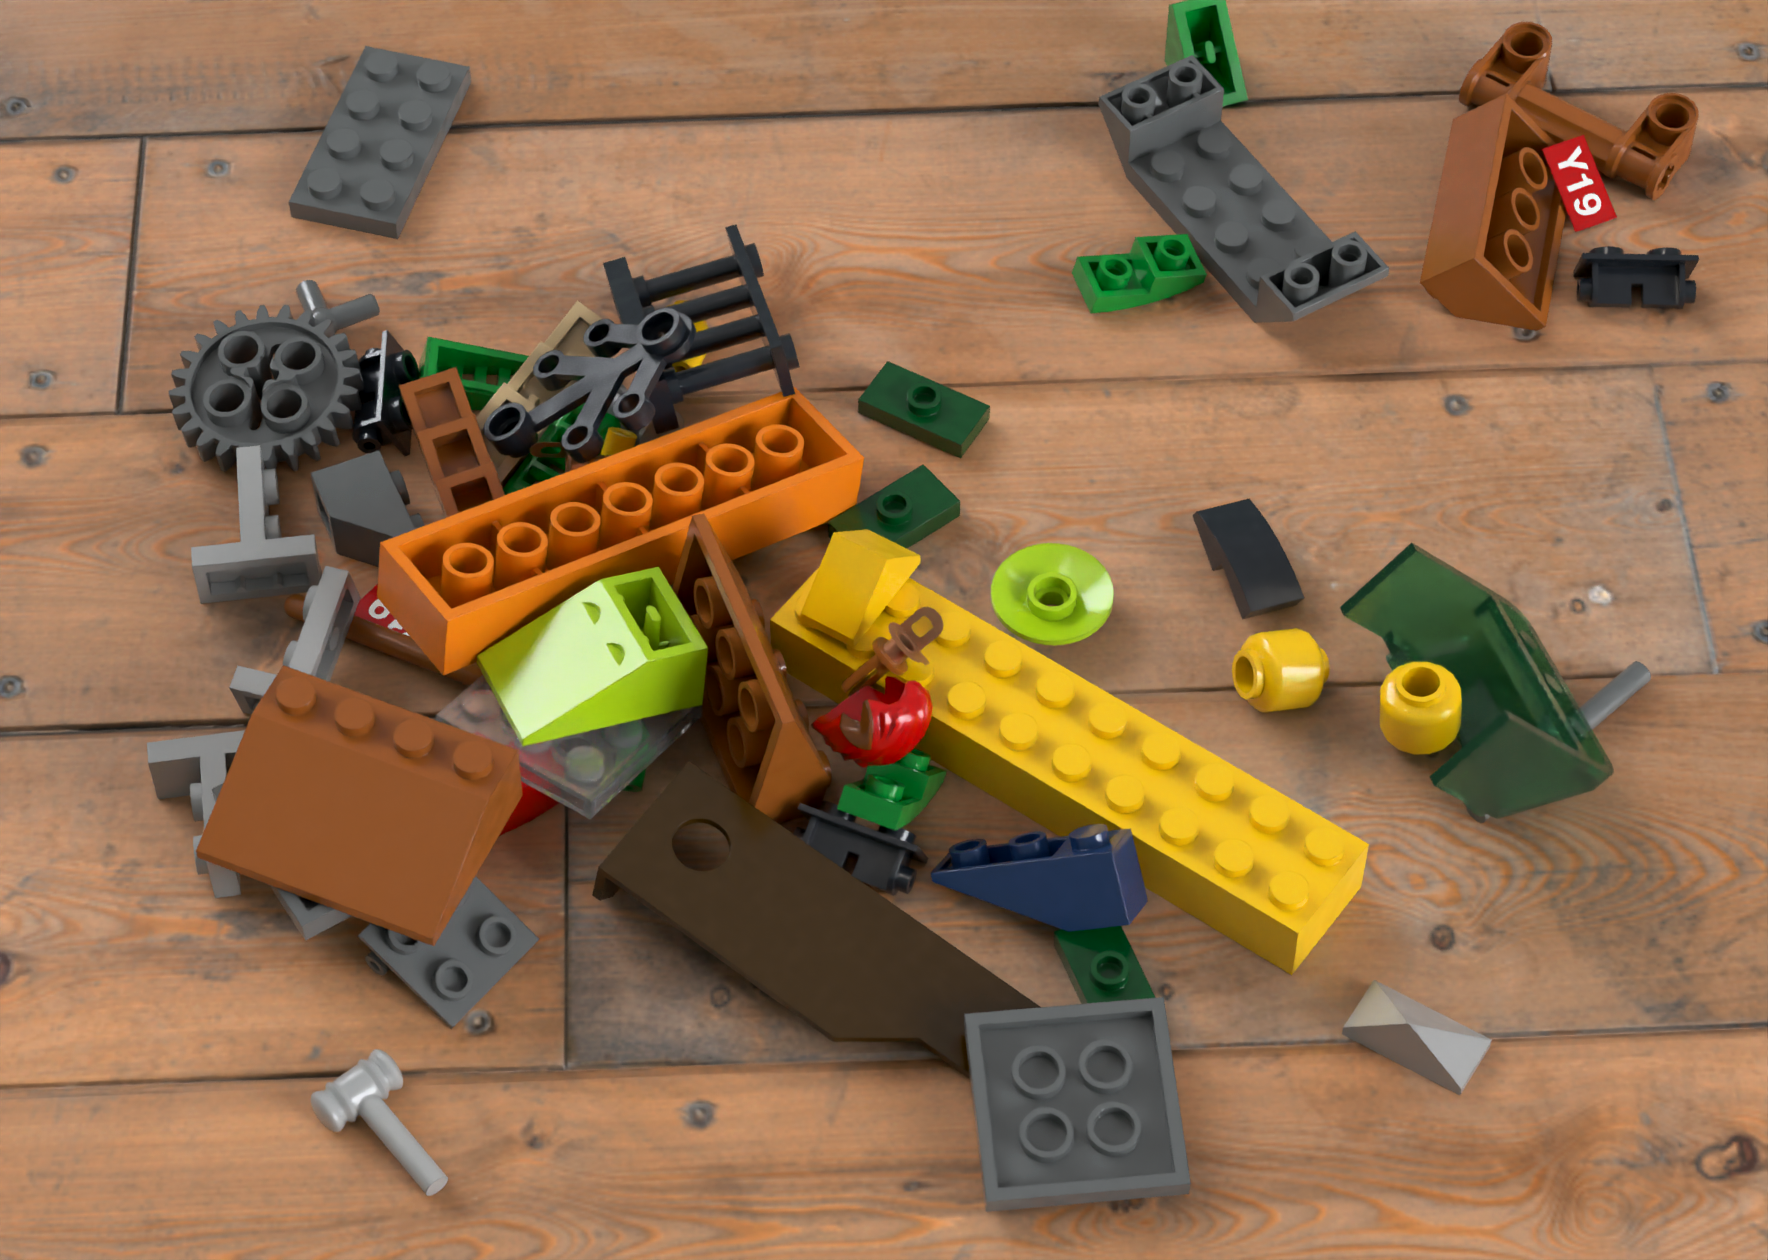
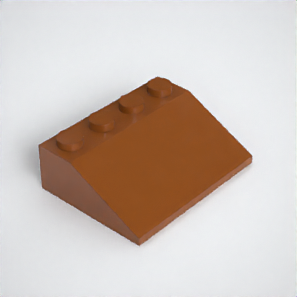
[672,513,832,823]
[196,665,522,946]

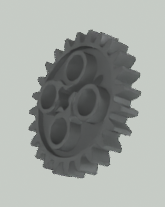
[169,305,364,472]

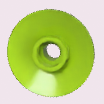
[991,543,1114,645]

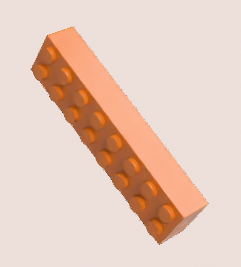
[377,386,864,676]

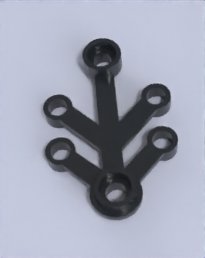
[484,307,696,463]

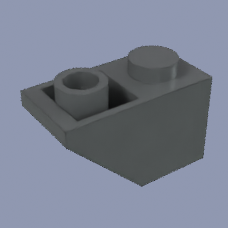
[311,451,425,567]

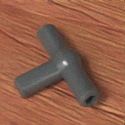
[274,280,380,354]

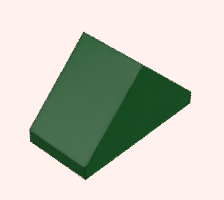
[1164,0,1248,107]

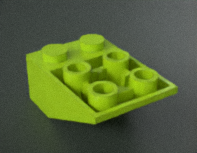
[477,567,708,746]

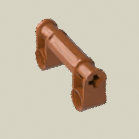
[1459,22,1699,201]

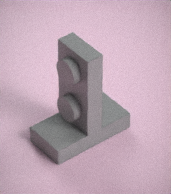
[191,445,322,604]
[229,566,360,715]
[147,730,245,898]

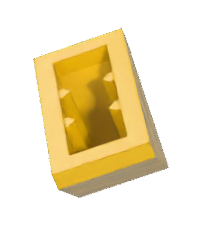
[800,529,920,648]

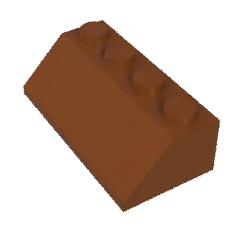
[1420,94,1566,331]

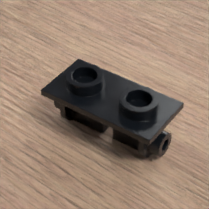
[1573,246,1699,309]
[352,330,419,456]
[793,801,928,896]

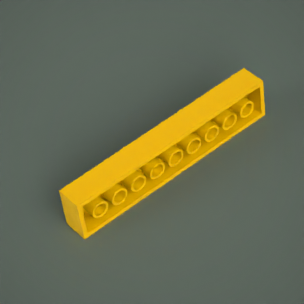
[770,568,1369,975]

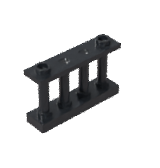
[603,224,800,434]

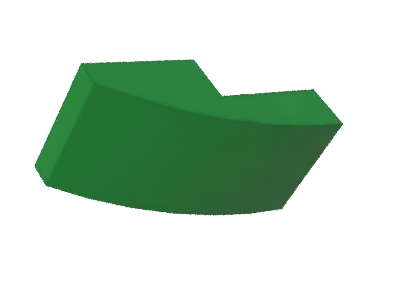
[1072,234,1207,314]
[837,748,947,831]

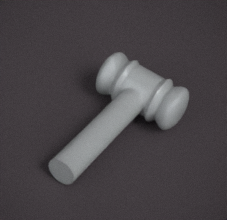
[311,1049,448,1196]

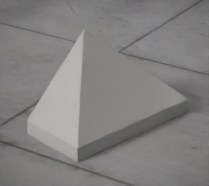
[1342,980,1492,1095]

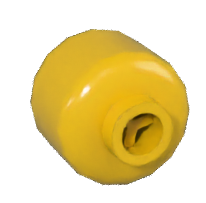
[1232,628,1330,713]
[1380,662,1462,755]

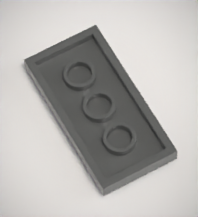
[289,46,471,239]

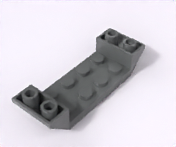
[1099,55,1389,323]

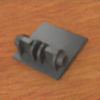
[357,876,539,1029]

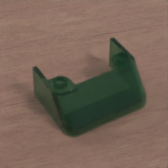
[1340,542,1614,819]

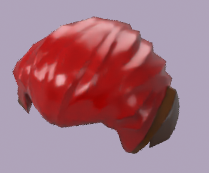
[811,676,933,768]

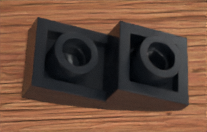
[1192,498,1304,619]

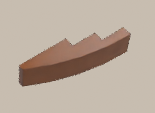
[399,367,505,518]

